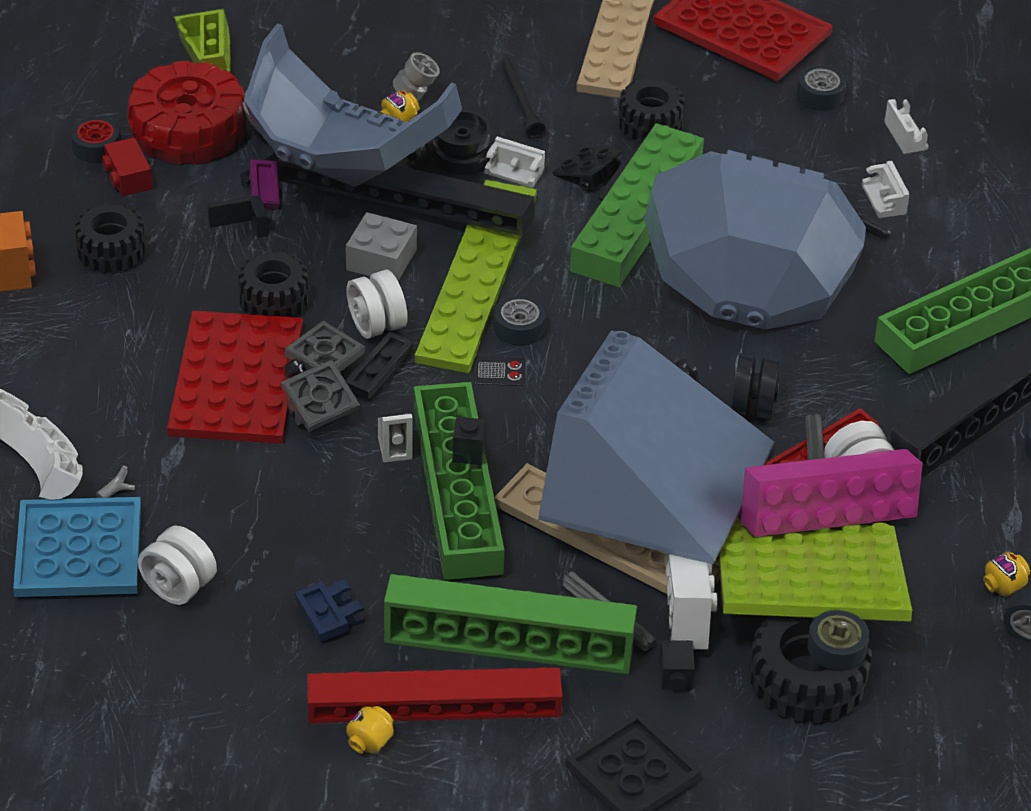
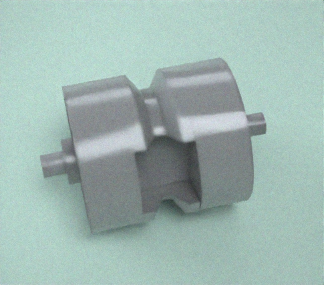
[393,52,440,101]

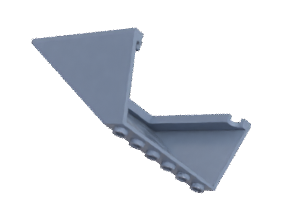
[538,331,774,565]

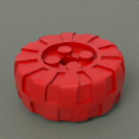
[128,61,247,165]

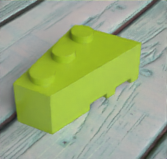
[174,9,230,72]

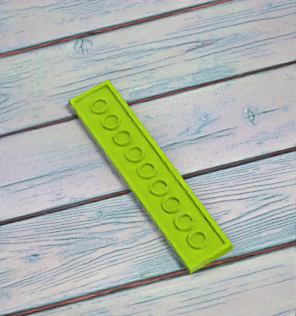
[415,180,537,373]

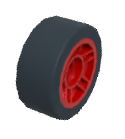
[70,116,121,163]

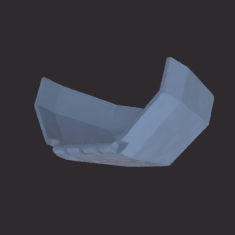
[244,23,462,187]
[644,150,866,330]

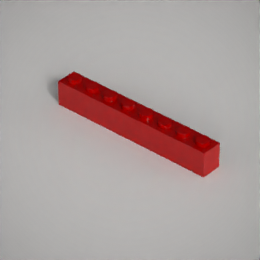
[308,667,562,723]

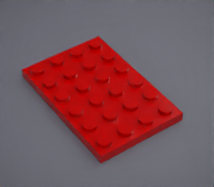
[653,0,832,81]
[167,311,303,444]

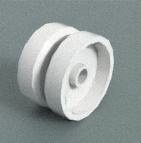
[347,269,407,339]
[824,421,894,458]
[138,525,217,605]

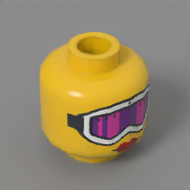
[380,90,420,123]
[983,552,1030,597]
[346,706,394,754]

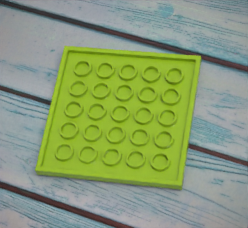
[718,517,912,621]

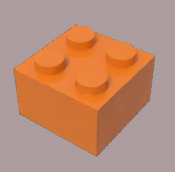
[0,211,36,292]

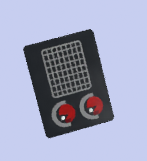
[474,357,525,385]

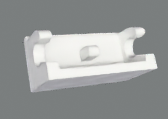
[885,99,928,154]
[485,137,545,188]
[862,161,909,218]

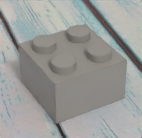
[346,212,417,281]

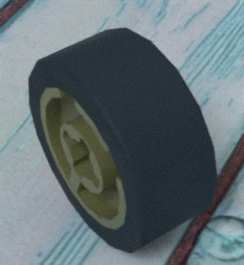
[808,610,869,670]

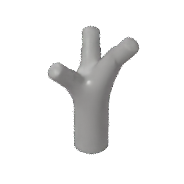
[96,465,135,498]

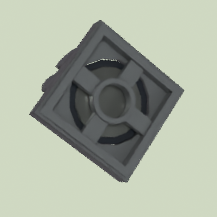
[285,321,365,377]
[281,360,360,432]

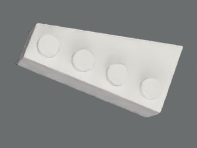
[664,552,717,649]

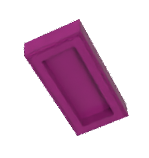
[249,159,280,209]

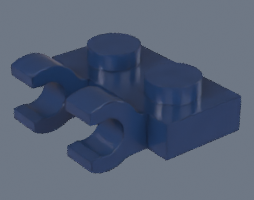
[295,579,365,642]

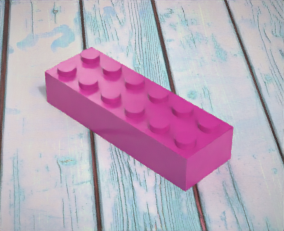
[741,449,923,537]

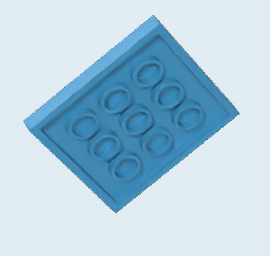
[13,497,141,597]

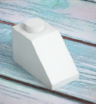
[378,414,412,462]

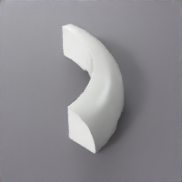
[0,389,83,500]

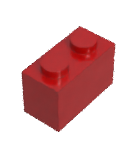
[102,137,153,197]

